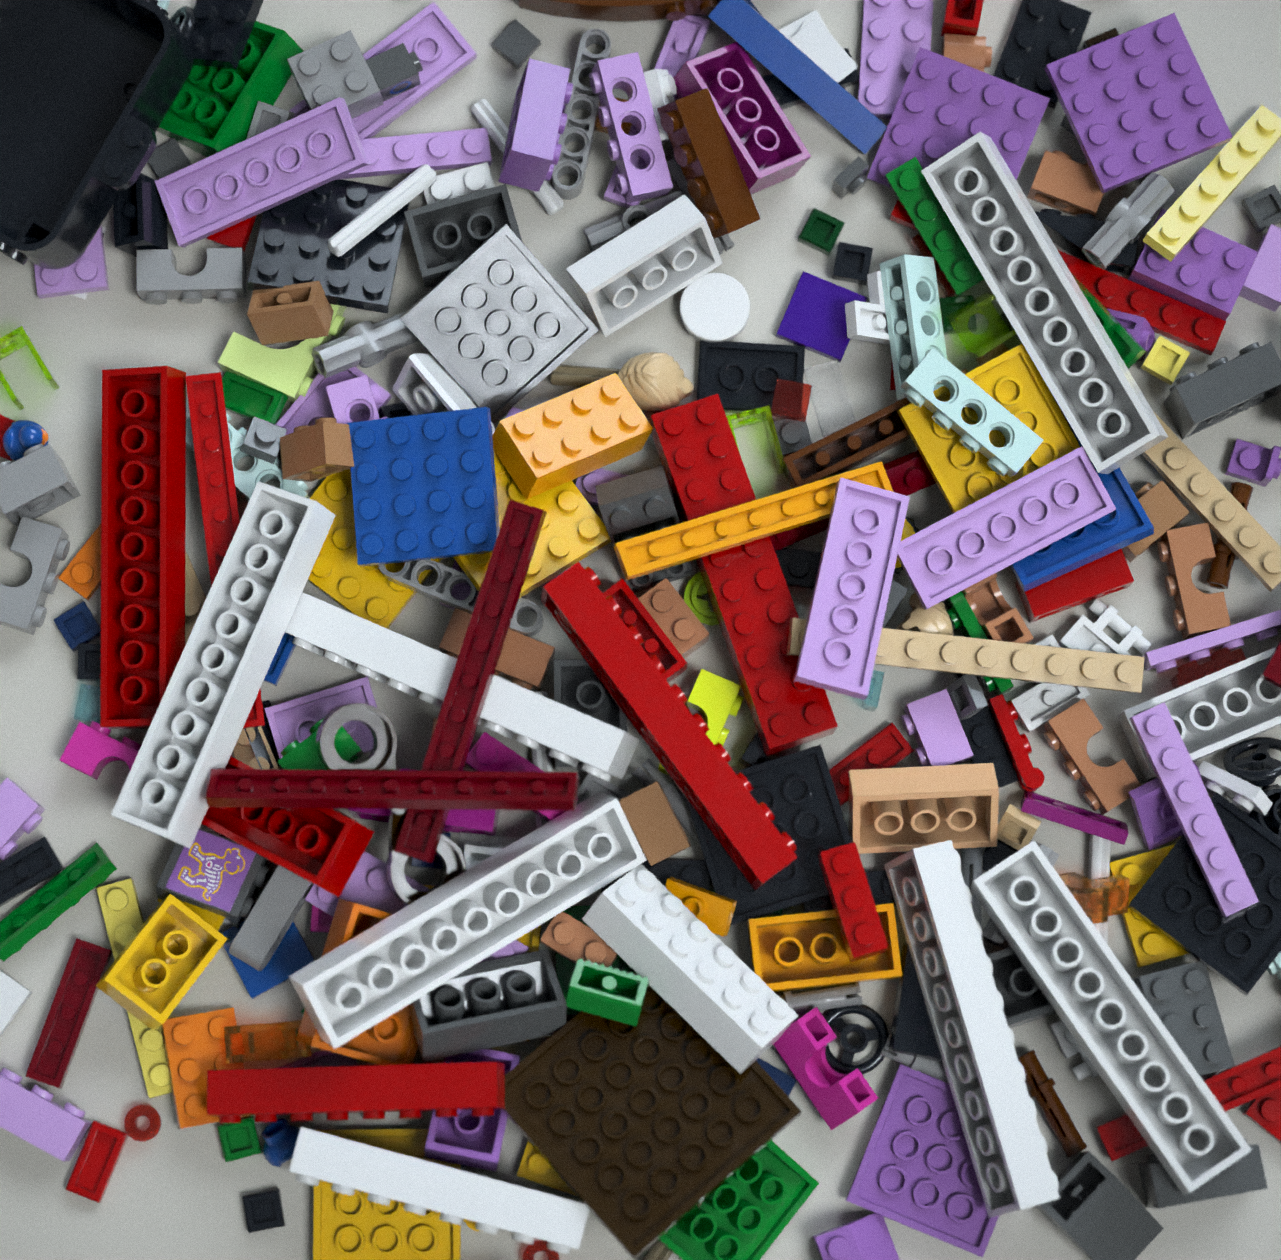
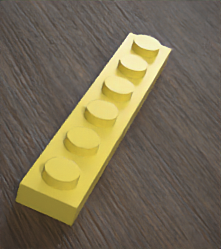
[1143,105,1281,262]
[96,878,172,1099]

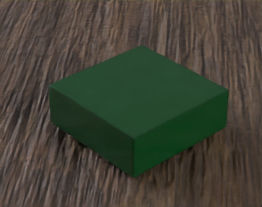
[798,208,845,256]
[939,295,977,335]

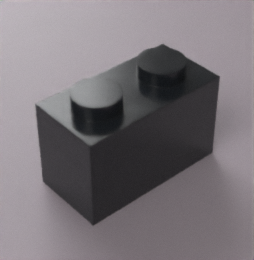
[113,173,168,257]

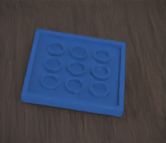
[347,407,500,567]
[1010,424,1154,592]

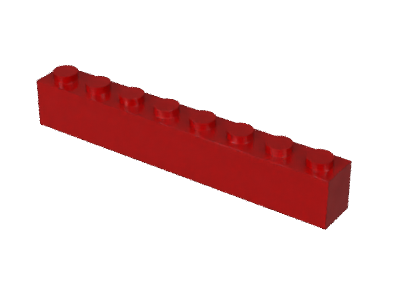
[207,1062,505,1124]

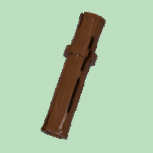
[1205,482,1253,589]
[1018,1050,1088,1158]

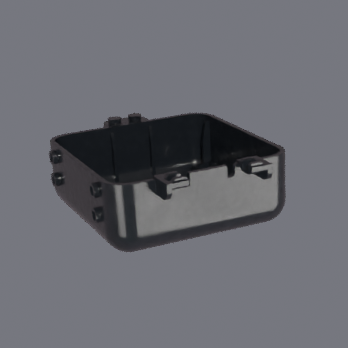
[0,0,193,269]

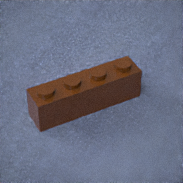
[657,88,760,239]
[780,397,912,489]

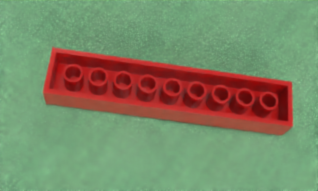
[100,366,186,729]
[649,394,838,756]
[540,561,798,891]

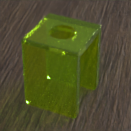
[947,293,1016,358]
[0,326,60,410]
[726,405,785,474]

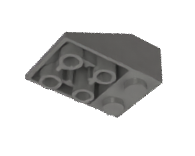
[595,465,697,593]
[1035,1151,1164,1260]

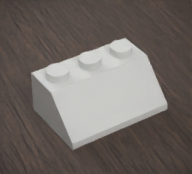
[392,353,495,436]

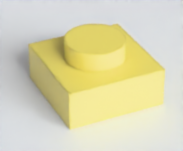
[1141,336,1190,385]

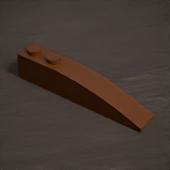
[518,0,720,22]

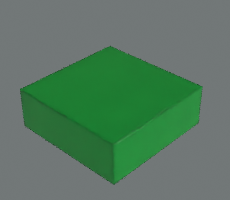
[217,1117,263,1162]

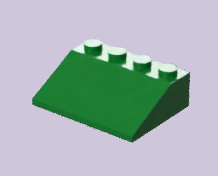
[157,21,304,157]
[657,1140,819,1260]

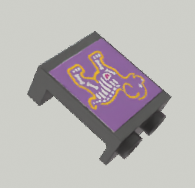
[156,828,270,928]

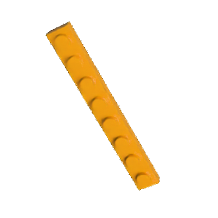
[614,461,893,581]

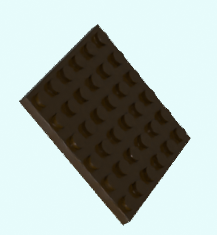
[502,969,802,1260]

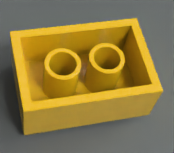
[95,894,228,1030]

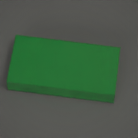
[222,371,288,424]

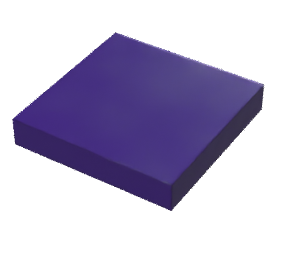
[776,271,868,363]

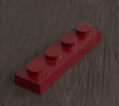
[25,938,112,1089]

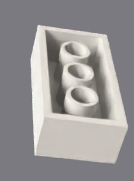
[566,194,723,337]

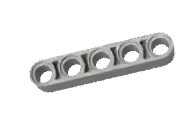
[552,28,611,200]
[379,559,544,637]
[229,808,352,972]

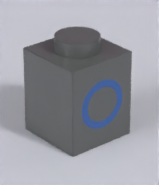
[366,43,423,102]

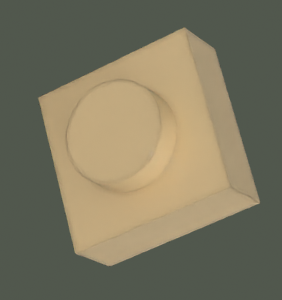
[997,804,1042,851]

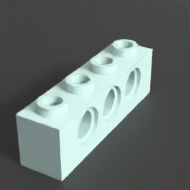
[880,254,947,401]
[901,348,1044,478]
[186,413,309,501]

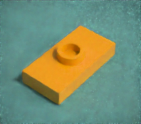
[665,877,737,937]

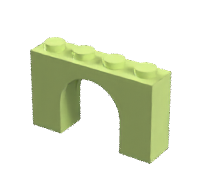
[218,304,347,403]

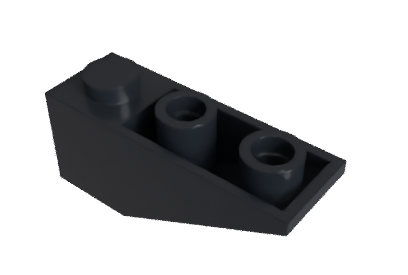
[1035,209,1138,275]

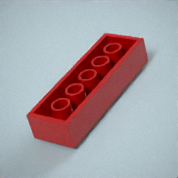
[201,756,374,897]

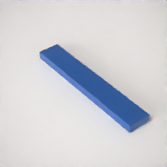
[708,0,888,154]

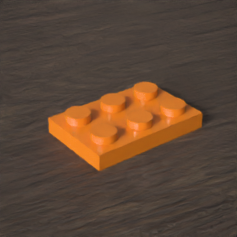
[161,1007,249,1129]

